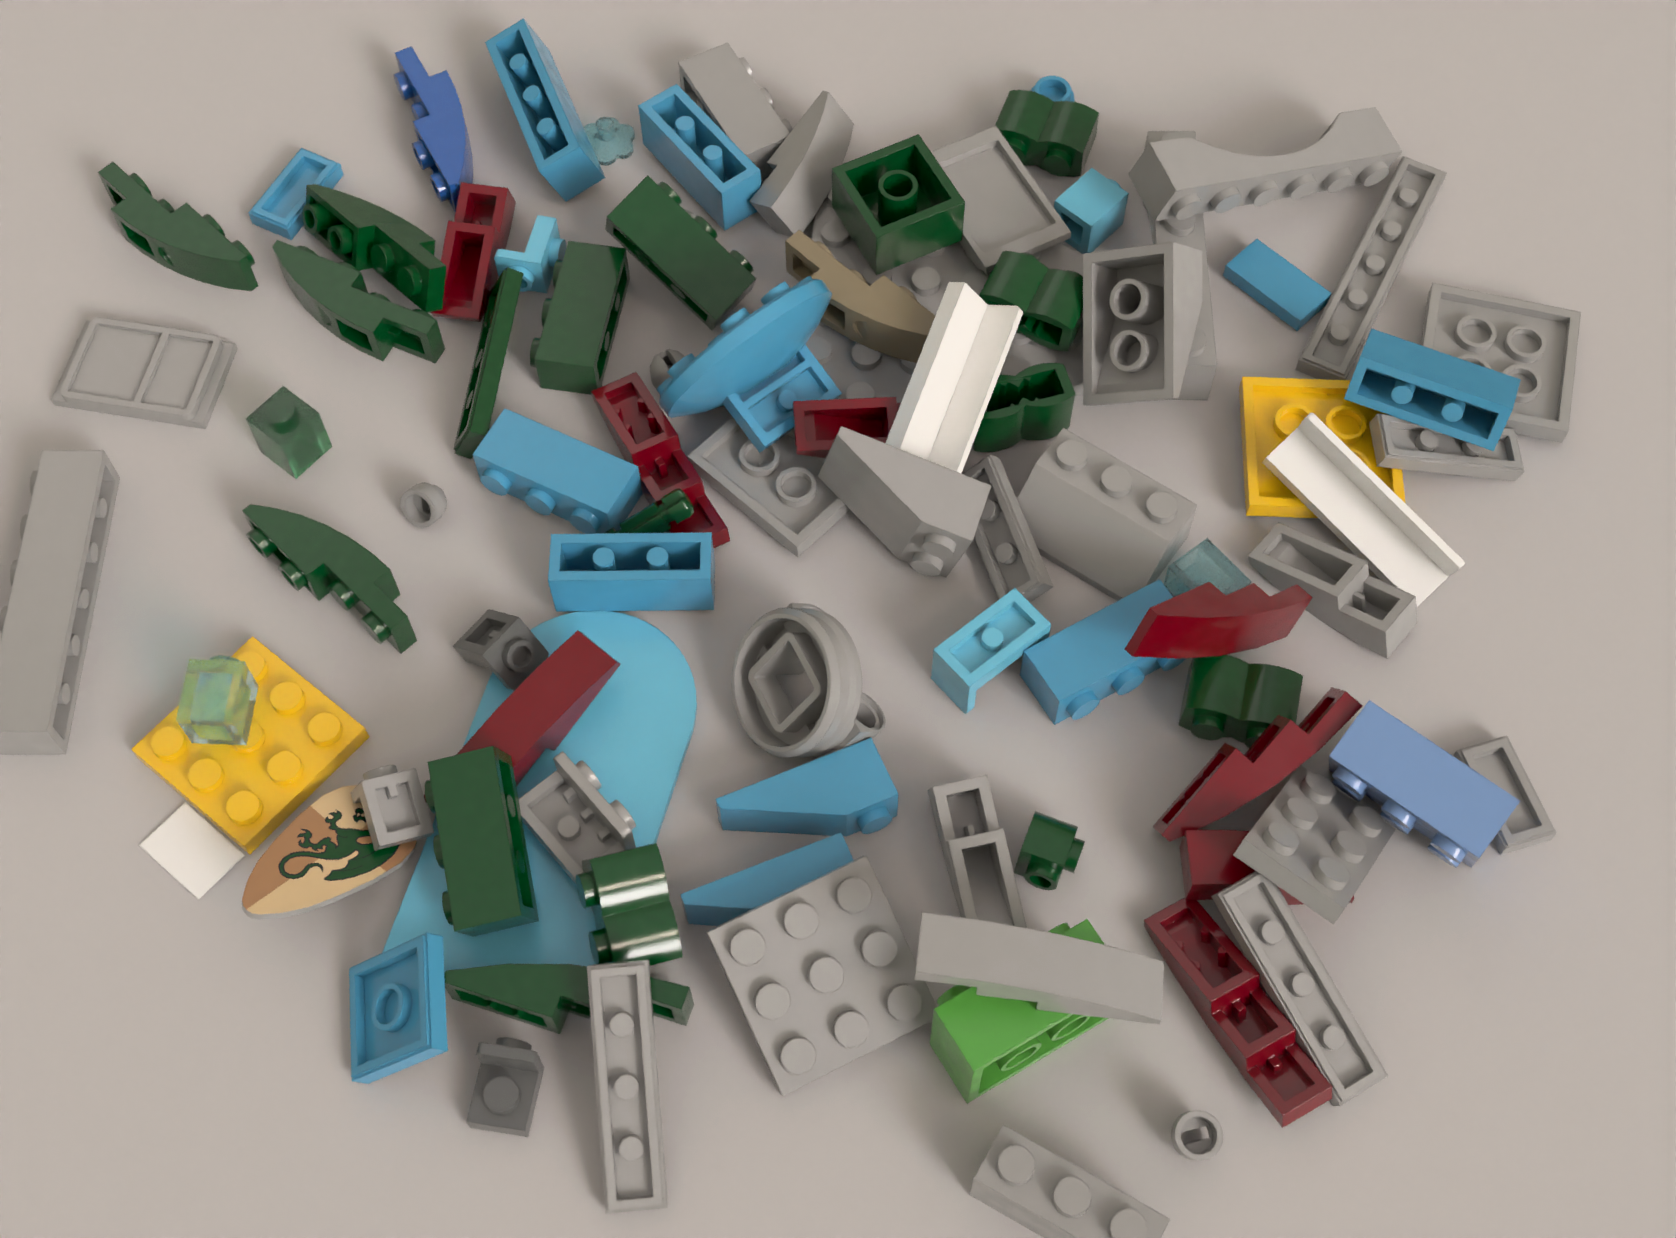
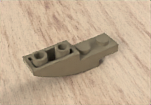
[785,230,936,363]

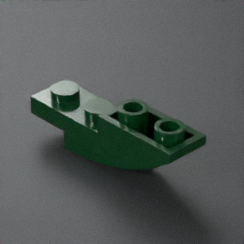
[98,162,259,291]
[302,184,446,313]
[272,240,445,364]
[242,504,417,654]

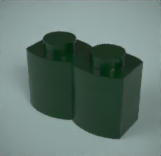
[995,90,1099,177]
[979,251,1083,351]
[972,363,1075,452]
[1178,655,1303,748]
[576,843,683,966]

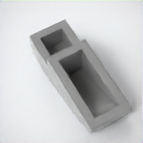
[749,91,854,237]
[1248,522,1417,659]
[928,775,1027,928]

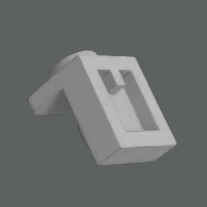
[351,765,434,851]

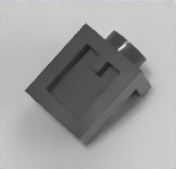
[453,609,548,691]
[466,1037,544,1137]

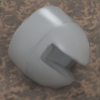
[650,349,685,389]
[400,482,447,528]
[1171,1110,1223,1161]

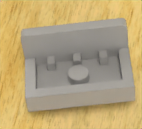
[519,751,636,884]

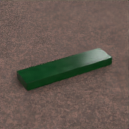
[453,267,524,459]

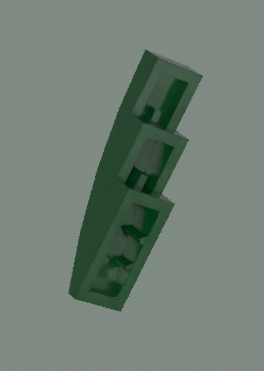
[445,964,694,1034]

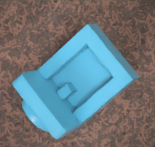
[494,215,566,293]

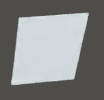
[139,802,245,900]

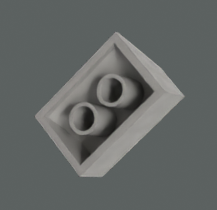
[1017,428,1197,601]

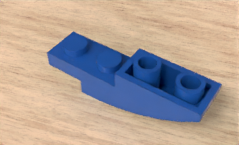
[393,46,473,213]

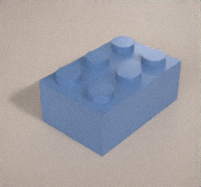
[1329,700,1520,868]

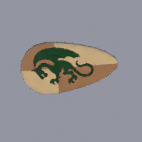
[242,785,417,920]

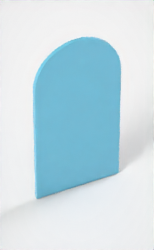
[382,611,697,973]

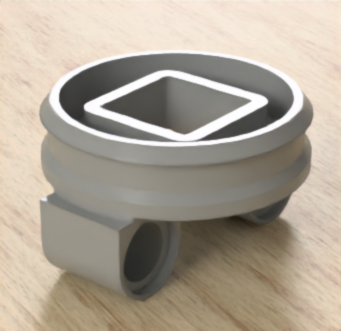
[731,603,886,758]

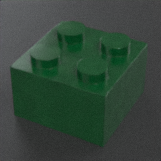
[832,134,965,275]

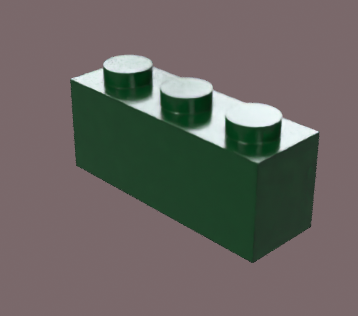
[605,175,756,330]
[530,241,630,395]
[425,746,539,936]

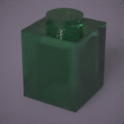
[246,386,332,479]

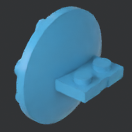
[656,276,842,453]

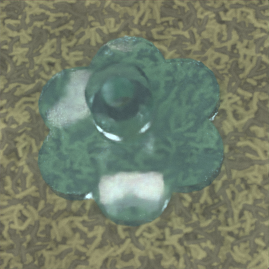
[583,117,635,166]

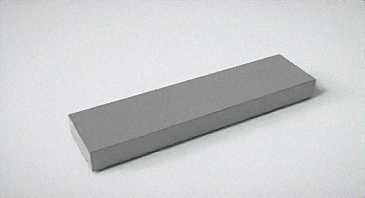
[1211,871,1388,1106]
[587,960,668,1214]

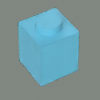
[1054,168,1129,254]

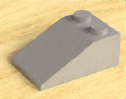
[1083,242,1203,406]
[818,426,991,577]

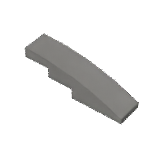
[915,912,1164,1024]

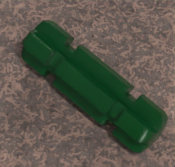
[605,488,694,533]

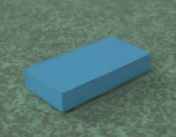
[248,148,344,240]
[1223,239,1332,331]

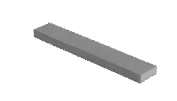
[1295,156,1447,380]

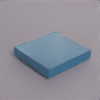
[349,932,448,1084]

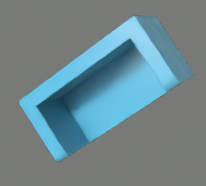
[931,588,1051,714]

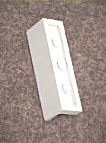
[885,282,1023,474]
[1262,412,1465,608]

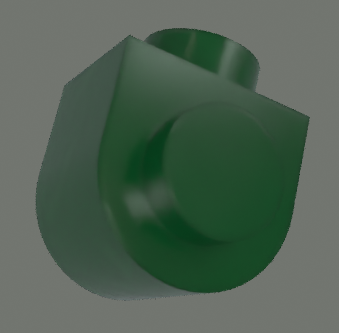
[1014,811,1085,890]

